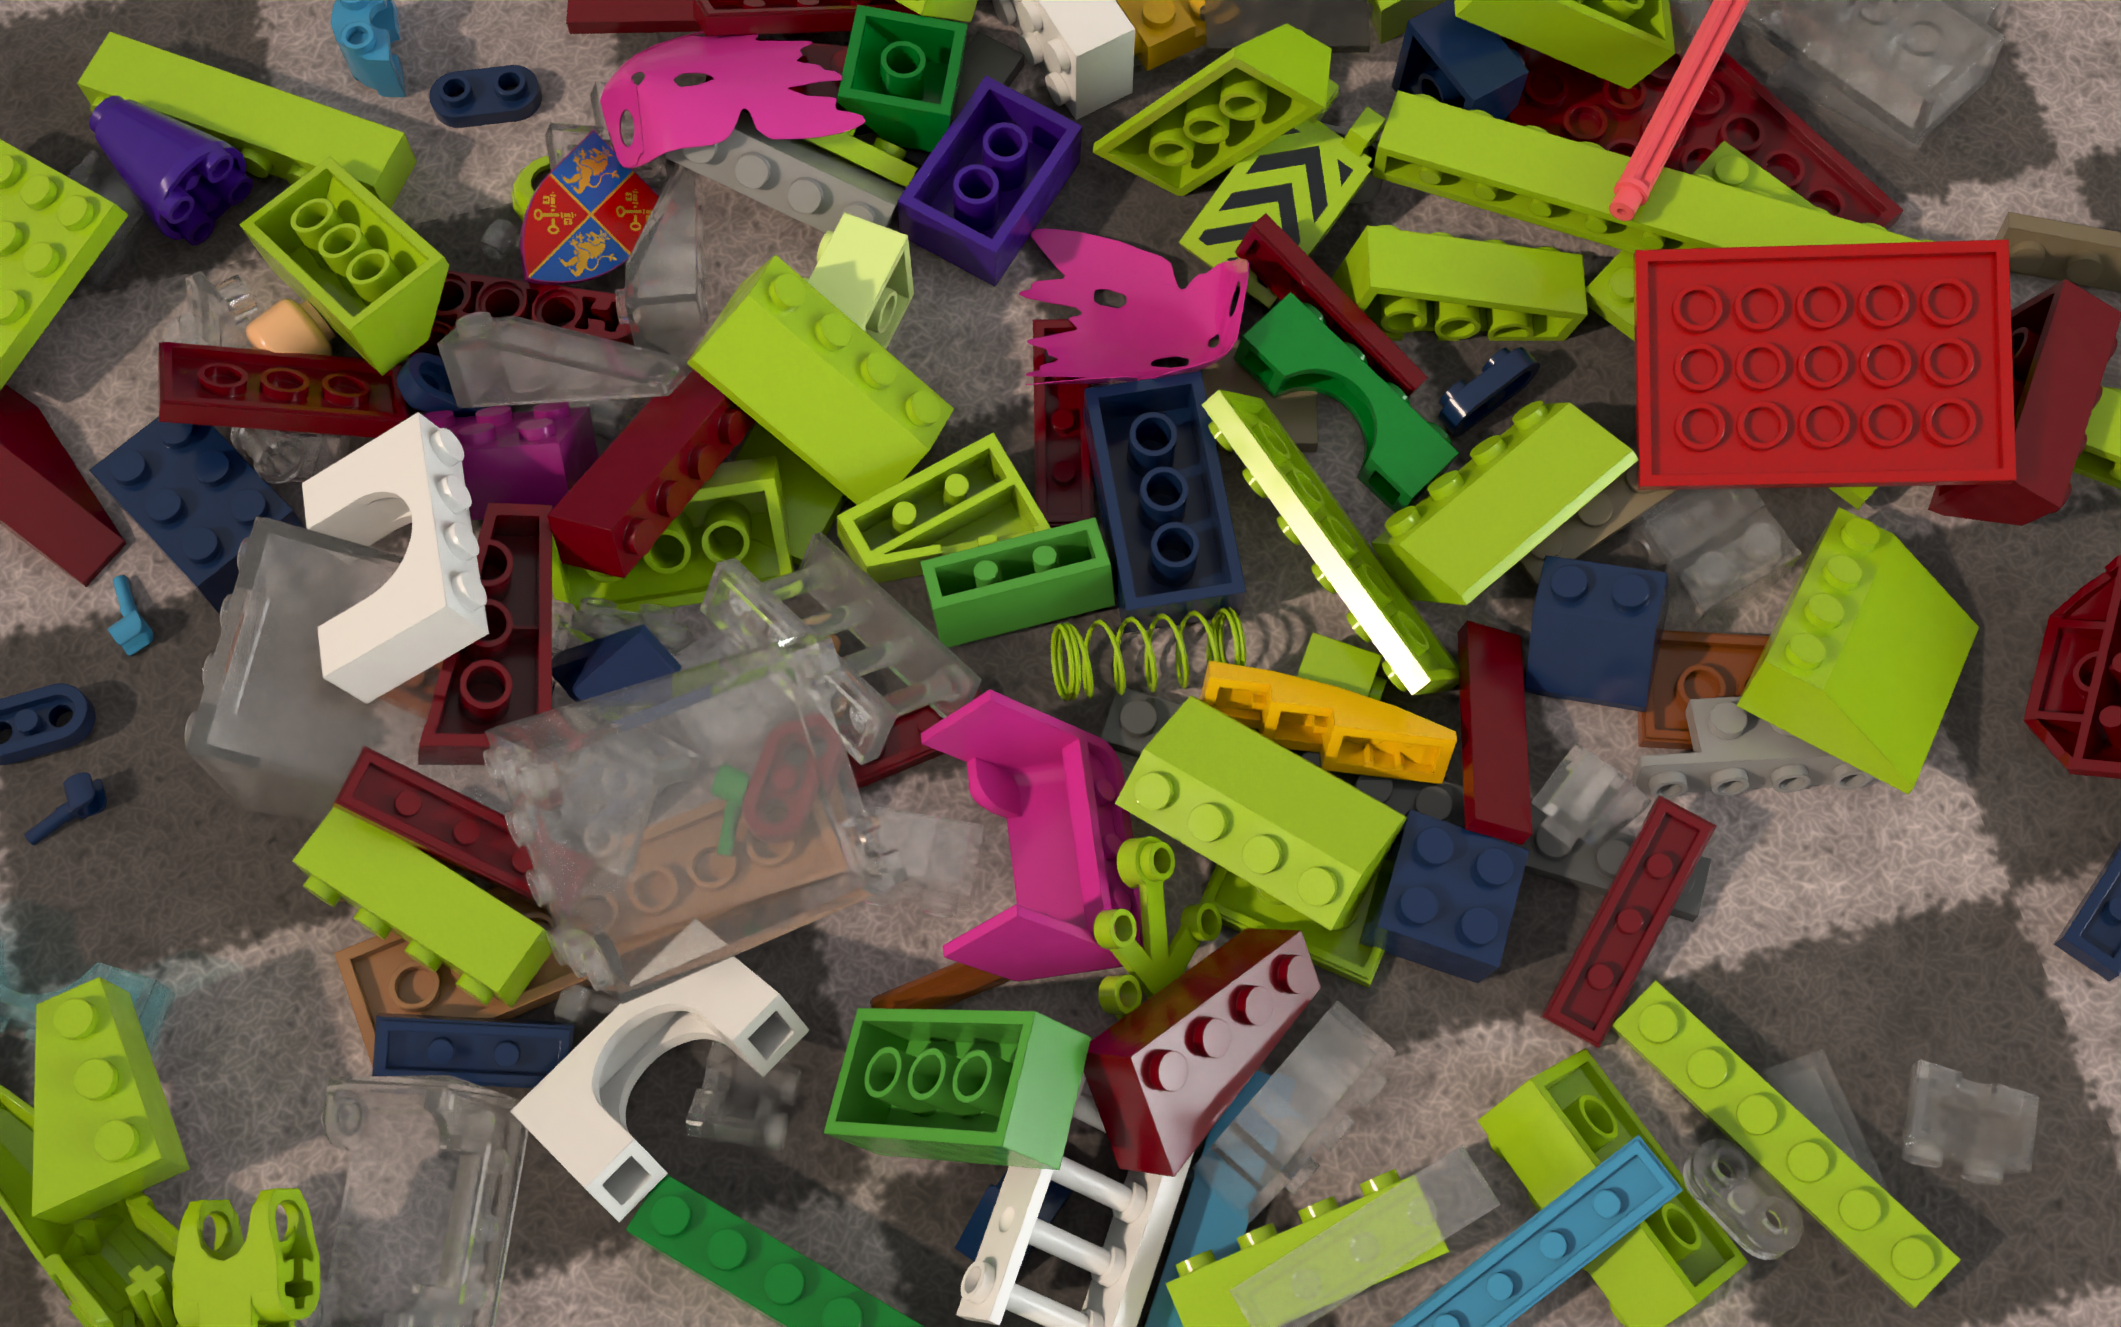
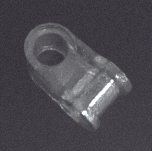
[230,427,353,484]

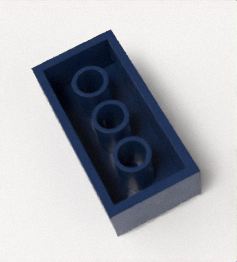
[1083,371,1246,634]

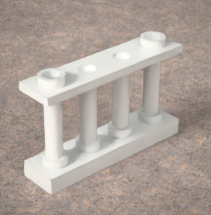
[956,1072,1194,1327]

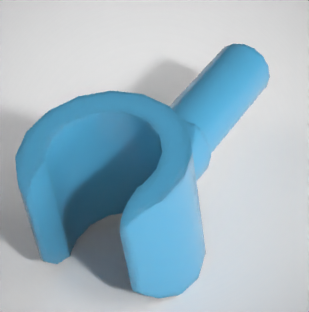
[107,575,154,657]

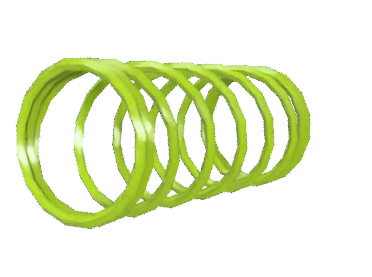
[1051,607,1246,702]

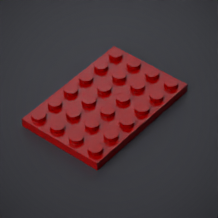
[1633,239,2016,490]

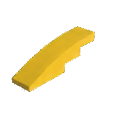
[1200,660,1457,784]

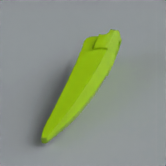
[0,1085,181,1327]

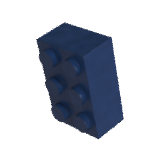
[89,416,313,614]

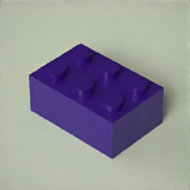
[897,76,1083,287]

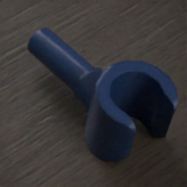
[24,772,107,845]

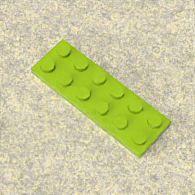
[1201,389,1459,695]

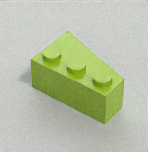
[32,977,190,1226]

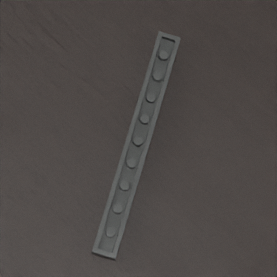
[1101,688,1711,922]

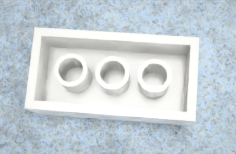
[992,0,1135,120]

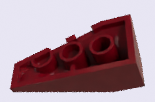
[0,384,127,587]

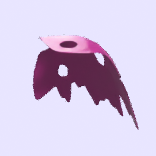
[600,31,865,168]
[1019,228,1249,385]

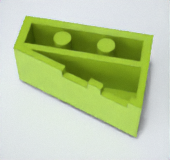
[837,432,1051,585]

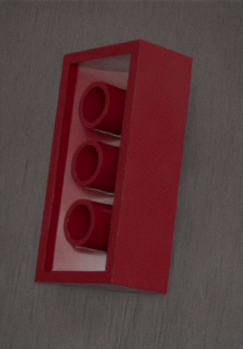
[1928,279,2121,526]

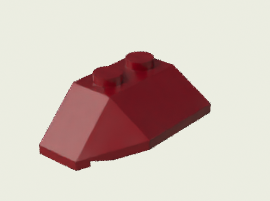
[2023,555,2121,779]

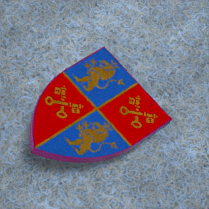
[520,130,674,285]

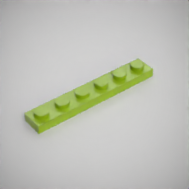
[1611,980,1961,1309]

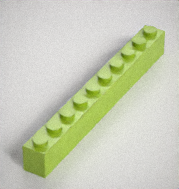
[1372,90,1936,253]

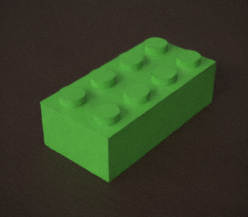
[824,1008,1091,1170]

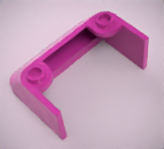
[921,689,1144,982]

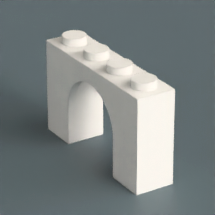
[302,412,489,704]
[510,927,810,1222]

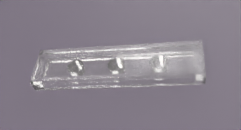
[1229,1145,1501,1327]

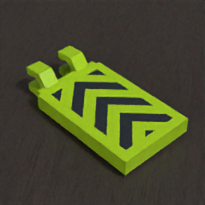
[1179,79,1386,310]

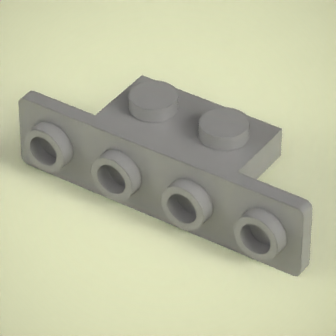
[1630,696,1875,799]

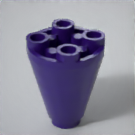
[89,96,253,246]

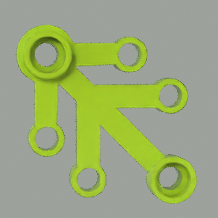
[1093,836,1222,1020]

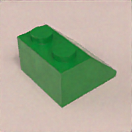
[837,5,968,152]

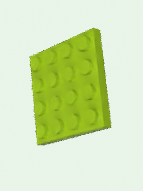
[0,139,128,391]

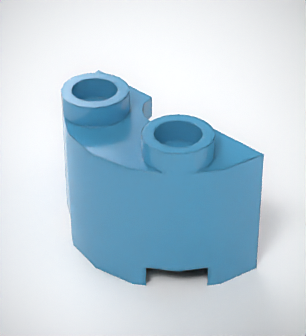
[331,0,406,97]

